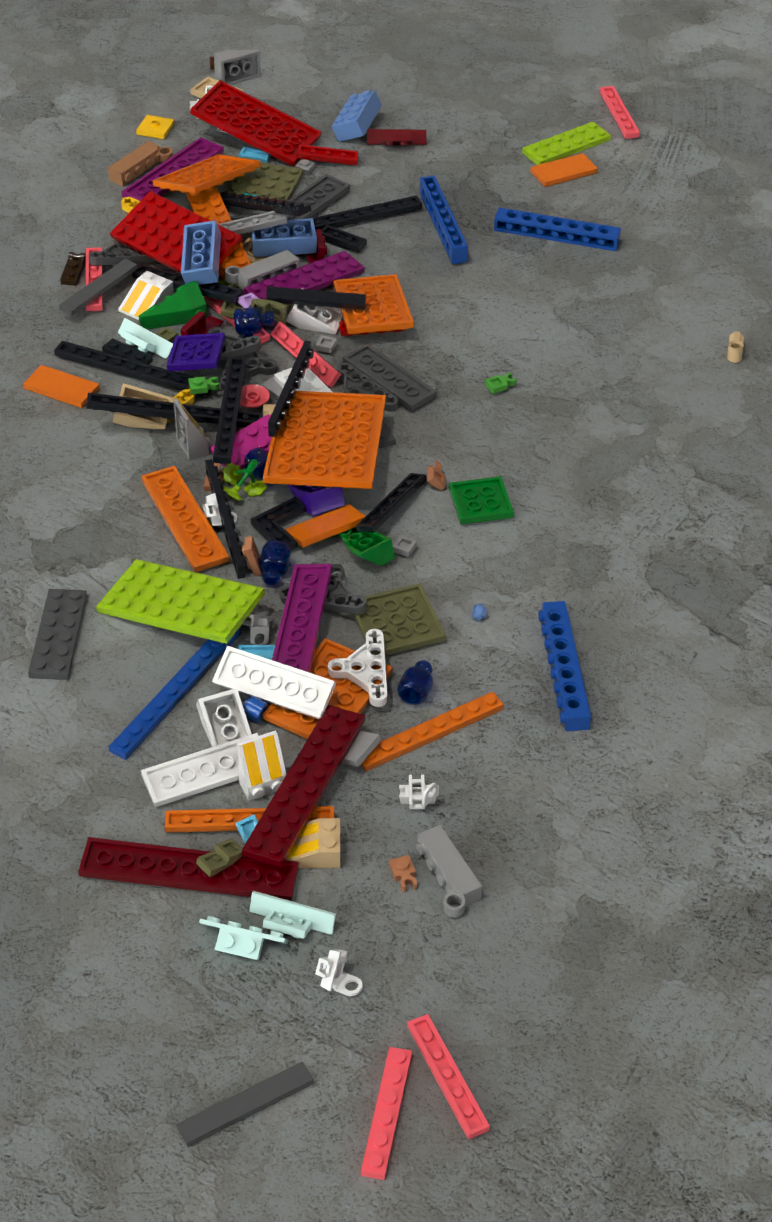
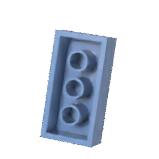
[331,90,382,142]
[250,218,317,257]
[181,220,221,285]

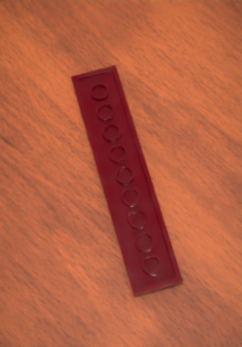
[242,705,365,868]
[78,837,299,901]

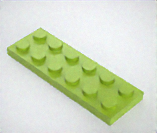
[522,122,611,165]

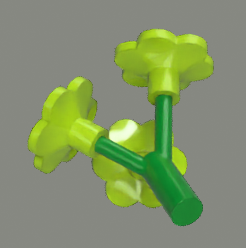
[222,459,267,501]

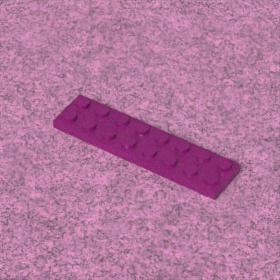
[121,137,224,201]
[243,251,365,300]
[272,564,333,673]

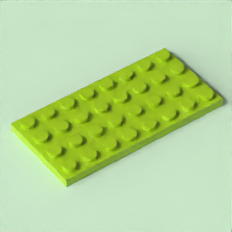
[96,559,265,644]

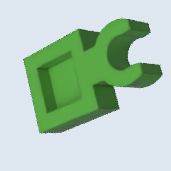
[485,373,517,394]
[188,377,219,395]

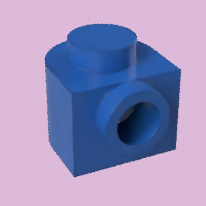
[243,696,268,724]

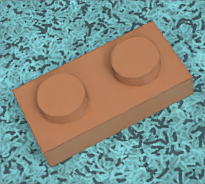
[242,536,263,576]

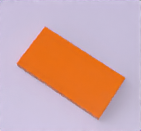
[530,153,598,187]
[23,365,100,408]
[285,504,366,548]

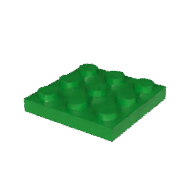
[448,476,514,525]

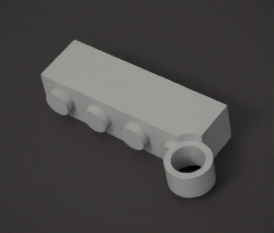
[225,250,299,290]
[416,825,482,918]

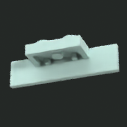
[118,318,173,360]
[249,891,336,939]
[199,916,289,960]

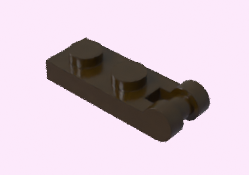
[60,252,86,286]

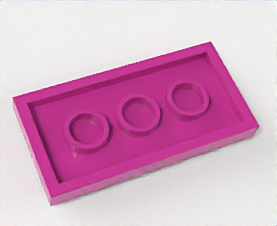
[210,414,272,469]

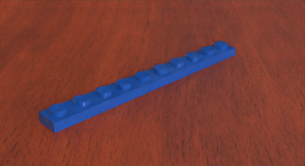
[109,628,241,760]

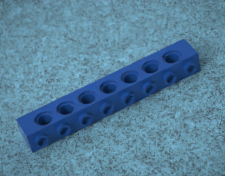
[419,175,468,264]
[494,207,621,251]
[538,601,591,731]

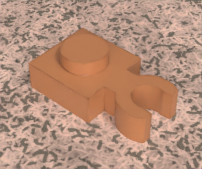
[389,855,417,893]

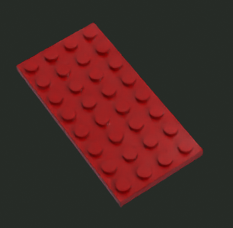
[190,80,322,166]
[109,191,243,273]

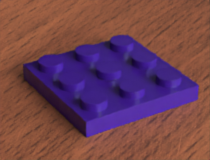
[166,333,226,371]

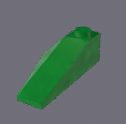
[139,281,207,330]
[339,527,395,566]

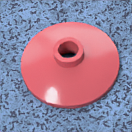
[240,384,270,408]

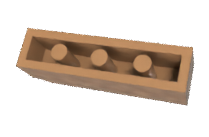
[108,141,173,187]

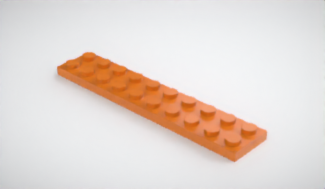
[186,186,251,280]

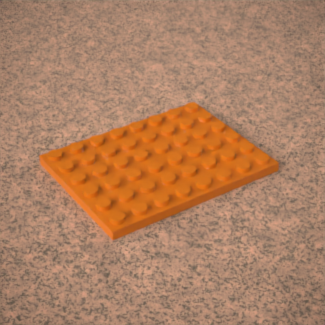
[263,391,386,489]

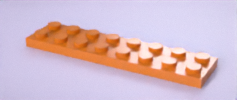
[141,466,230,572]

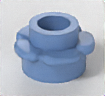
[472,603,487,622]

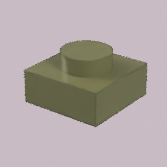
[156,327,178,343]

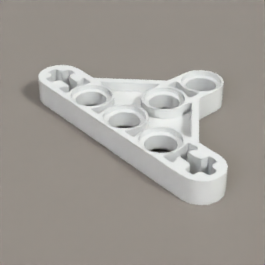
[328,629,387,707]

